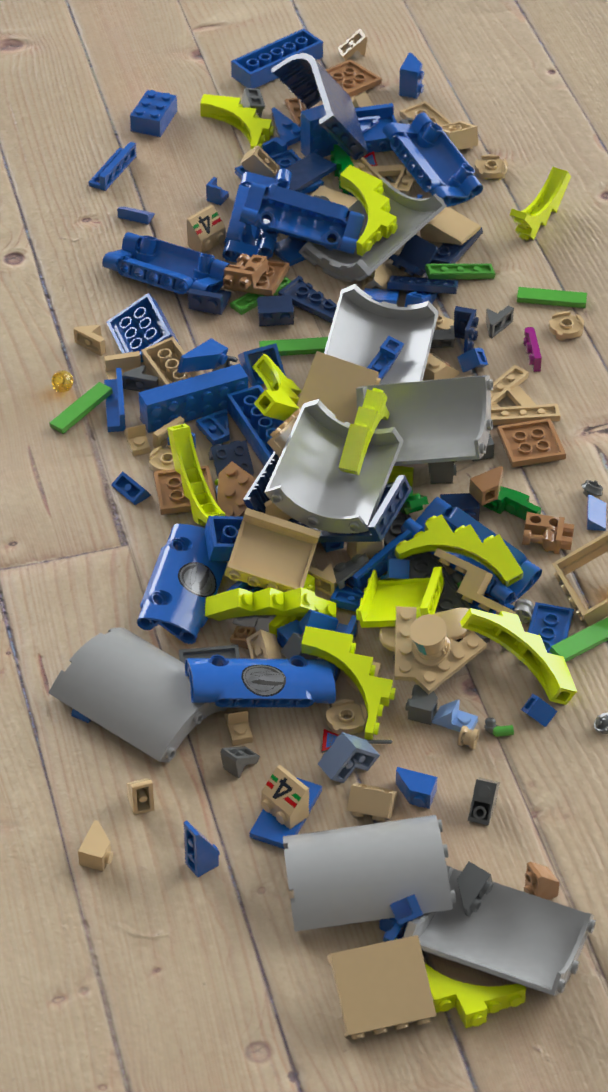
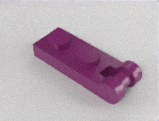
[523,327,542,372]

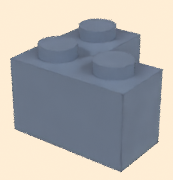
[318,732,380,783]

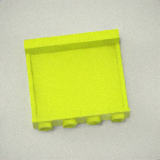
[356,567,445,628]

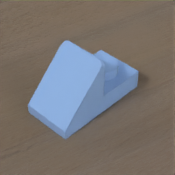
[432,699,478,732]

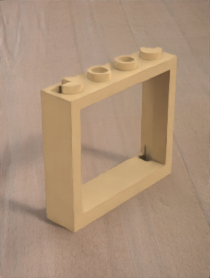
[552,532,608,626]

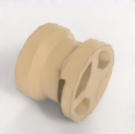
[458,725,479,749]

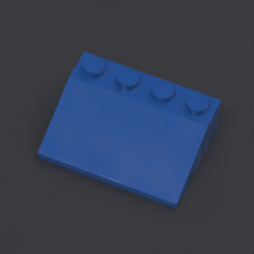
[106,293,180,363]

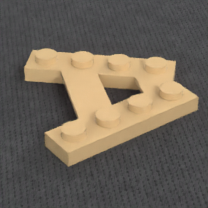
[351,157,416,196]
[491,365,561,425]
[394,606,487,695]

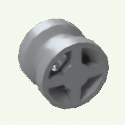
[513,599,534,624]

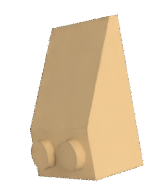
[420,207,481,245]

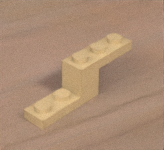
[434,548,516,615]

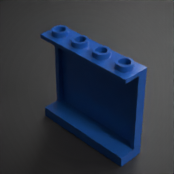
[339,103,397,156]

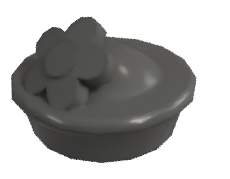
[581,480,603,497]
[594,712,608,734]

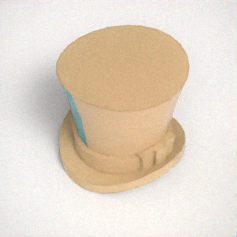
[410,614,451,667]

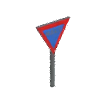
[363,151,396,183]
[322,729,393,753]

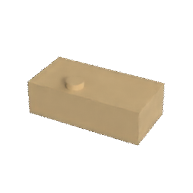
[141,336,201,386]

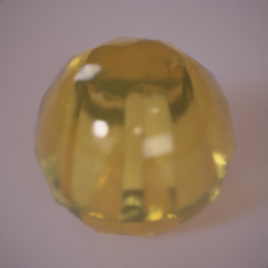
[51,370,74,393]

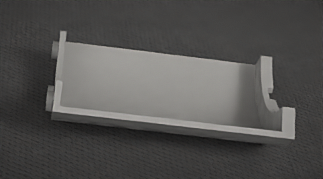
[299,177,447,282]
[324,284,439,385]
[356,375,493,466]
[264,399,404,534]
[48,627,228,763]
[283,815,456,931]
[403,865,596,996]

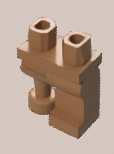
[223,254,269,290]
[522,512,574,554]

